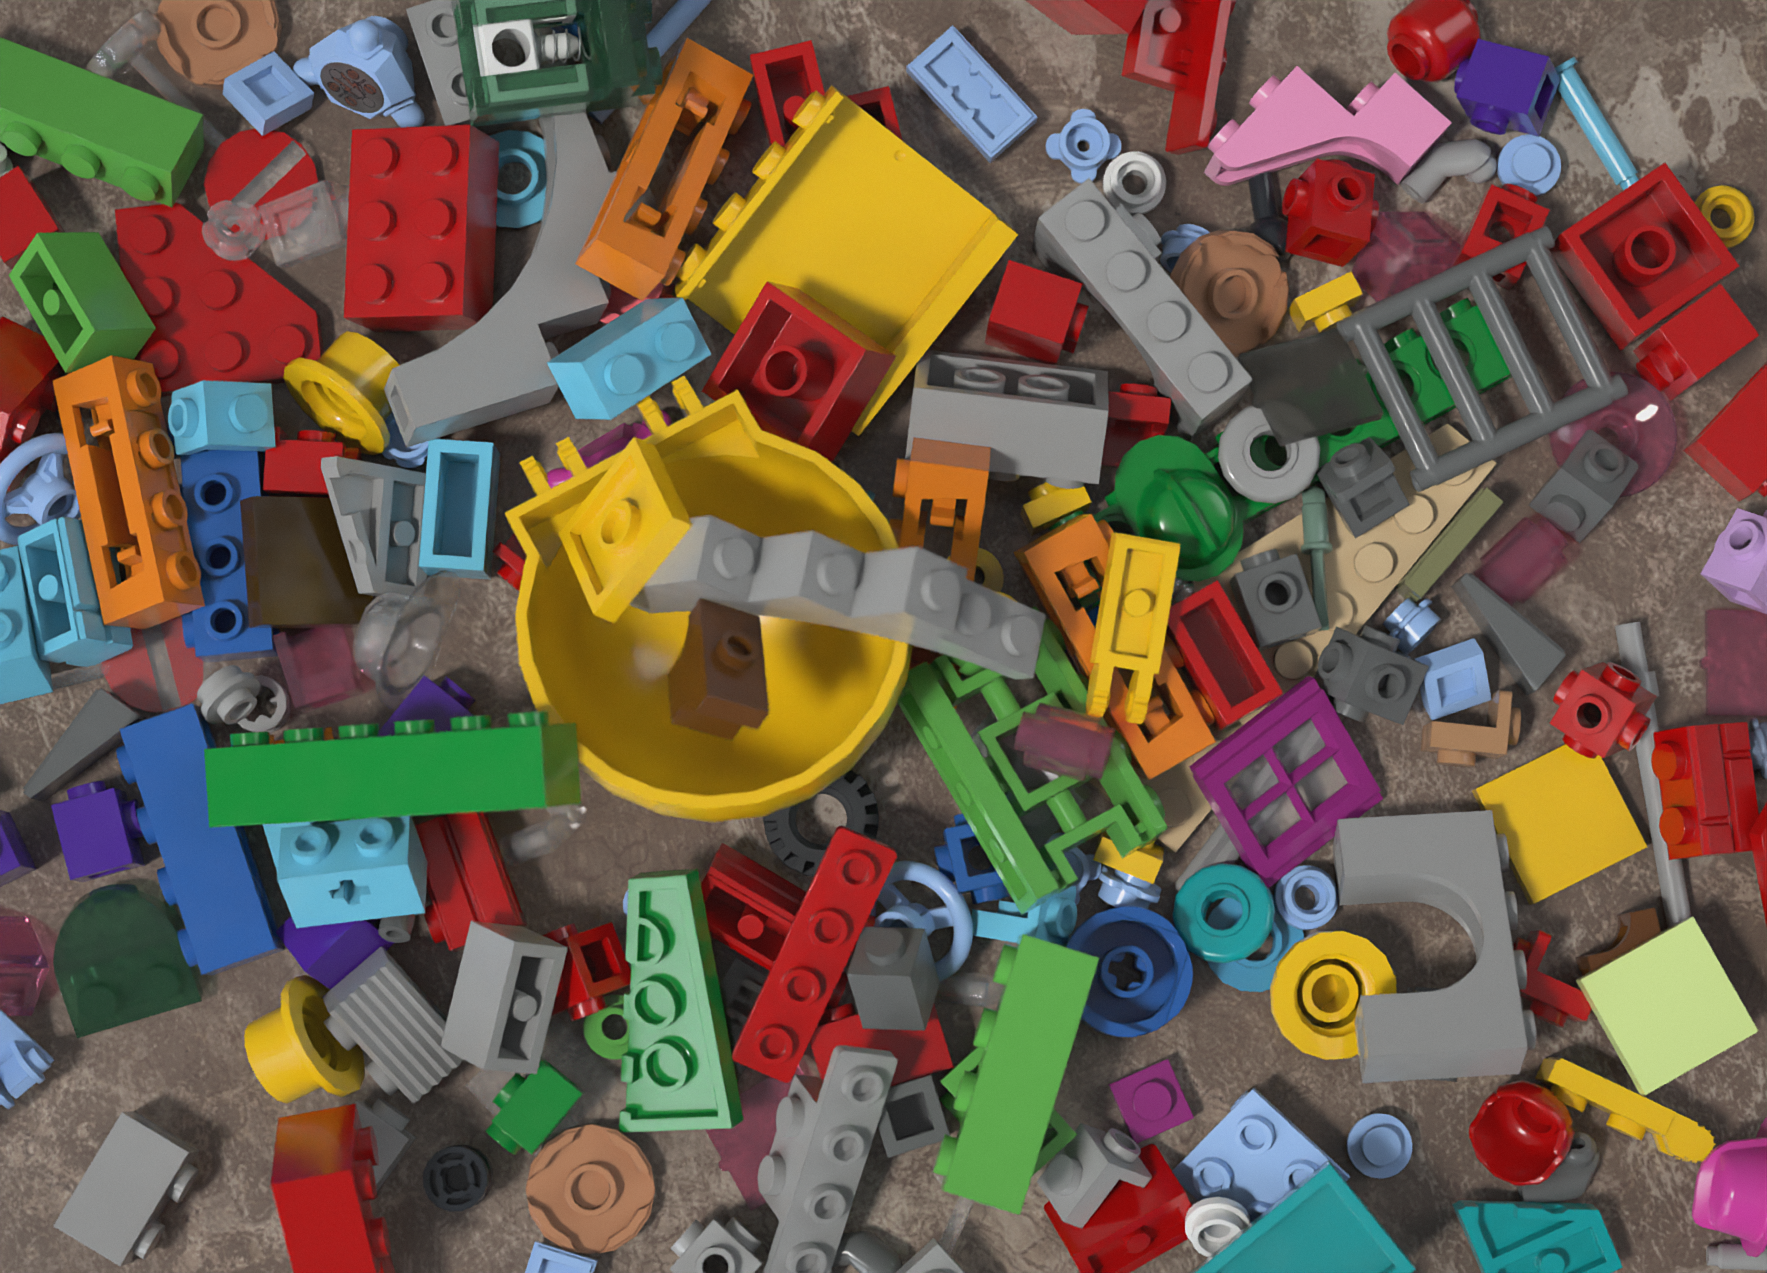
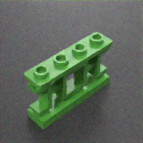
[897,606,1167,915]

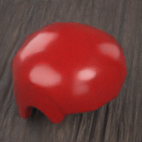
[1469,1080,1575,1186]

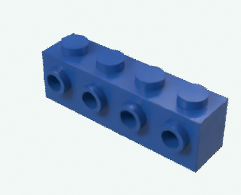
[168,424,282,663]
[116,703,285,976]

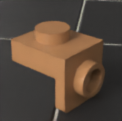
[1421,690,1521,767]

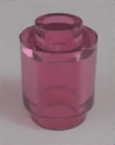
[1472,517,1569,607]
[1014,702,1115,782]

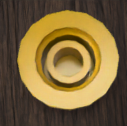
[283,331,399,456]
[1270,930,1397,1060]
[244,975,365,1104]

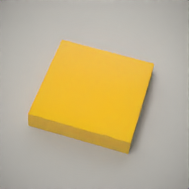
[558,437,692,623]
[1472,744,1647,905]

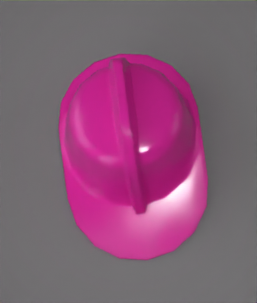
[1691,1117,1767,1257]

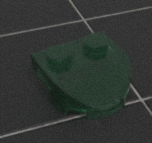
[53,884,203,1038]

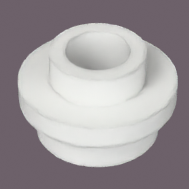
[1103,152,1166,215]
[1185,1197,1250,1257]

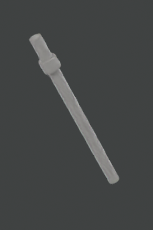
[1615,622,1691,929]

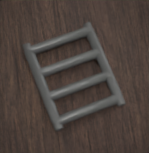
[1336,226,1629,492]

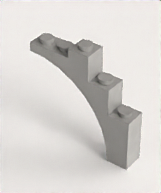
[384,59,657,448]
[629,515,1046,680]

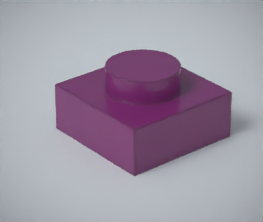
[1108,1059,1194,1143]

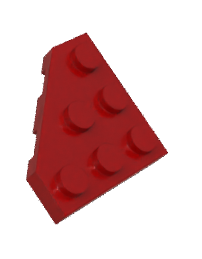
[115,202,324,397]

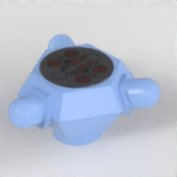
[293,16,425,127]

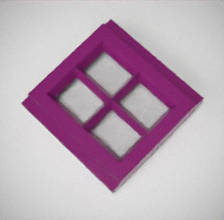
[1189,676,1383,888]

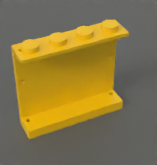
[674,85,1018,436]

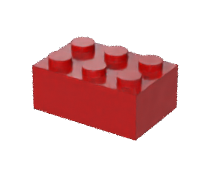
[344,125,499,332]

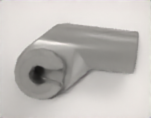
[1401,139,1497,204]

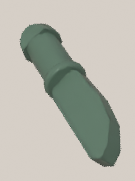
[1301,486,1333,631]

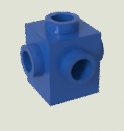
[934,814,1010,905]

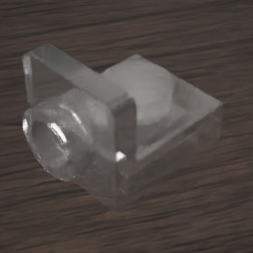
[258,180,349,268]

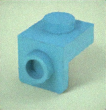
[168,380,276,455]

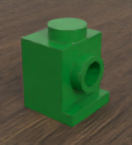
[485,1056,585,1155]

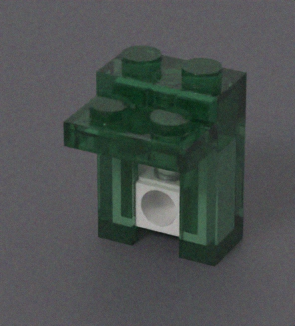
[451,0,663,127]

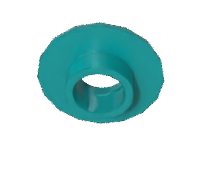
[1172,863,1275,963]

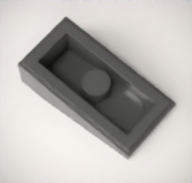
[1451,573,1566,695]
[23,688,147,802]

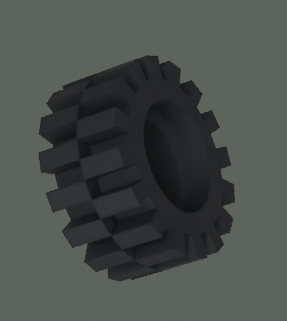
[763,770,879,877]

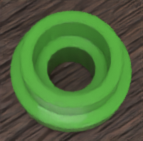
[583,995,629,1059]

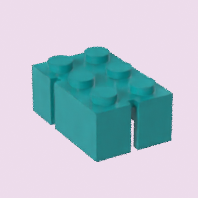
[1190,1160,1416,1273]

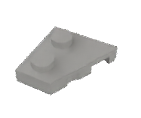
[321,456,427,602]

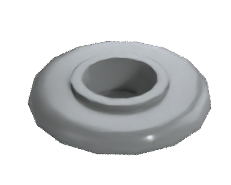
[1218,402,1320,504]

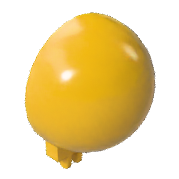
[505,375,913,822]

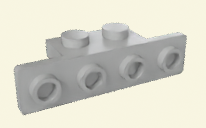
[758,1045,897,1273]

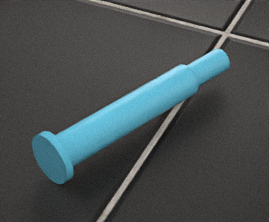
[1555,57,1639,191]

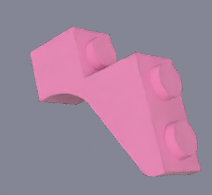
[1204,66,1451,186]

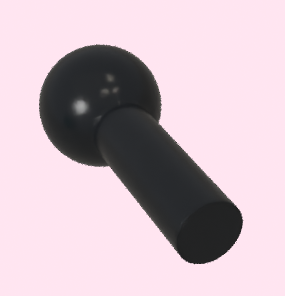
[1247,172,1291,263]

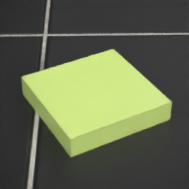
[1576,917,1759,1095]

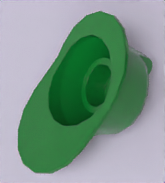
[1115,435,1244,582]

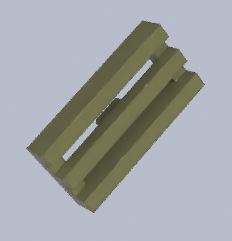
[1395,487,1504,602]

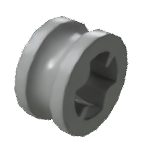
[237,675,291,734]

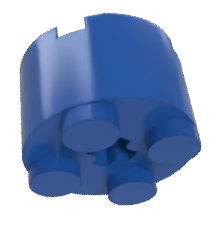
[1065,906,1193,1037]

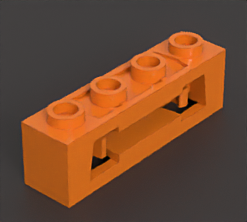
[575,38,753,301]
[52,355,205,629]
[889,437,991,709]
[1013,514,1216,780]

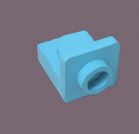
[971,886,1077,947]

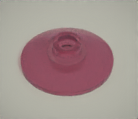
[1549,372,1677,498]

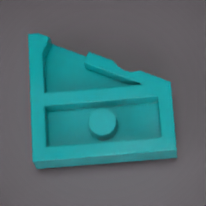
[1452,1200,1623,1273]

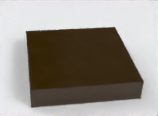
[240,496,374,628]

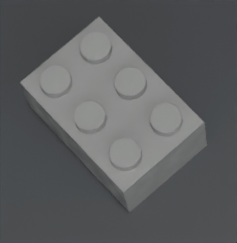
[905,350,1109,489]

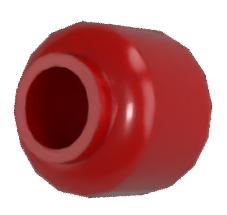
[1387,0,1481,83]

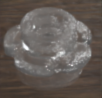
[202,200,266,260]

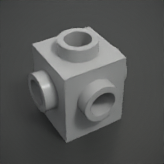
[670,1216,764,1273]

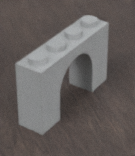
[1031,178,1253,442]
[1332,810,1536,1083]

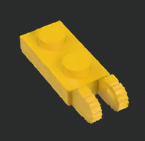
[1086,533,1180,724]
[1535,1057,1716,1163]

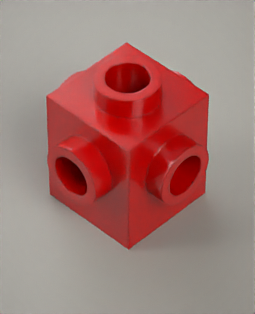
[1282,158,1379,267]
[1549,662,1657,759]
[542,922,631,1022]

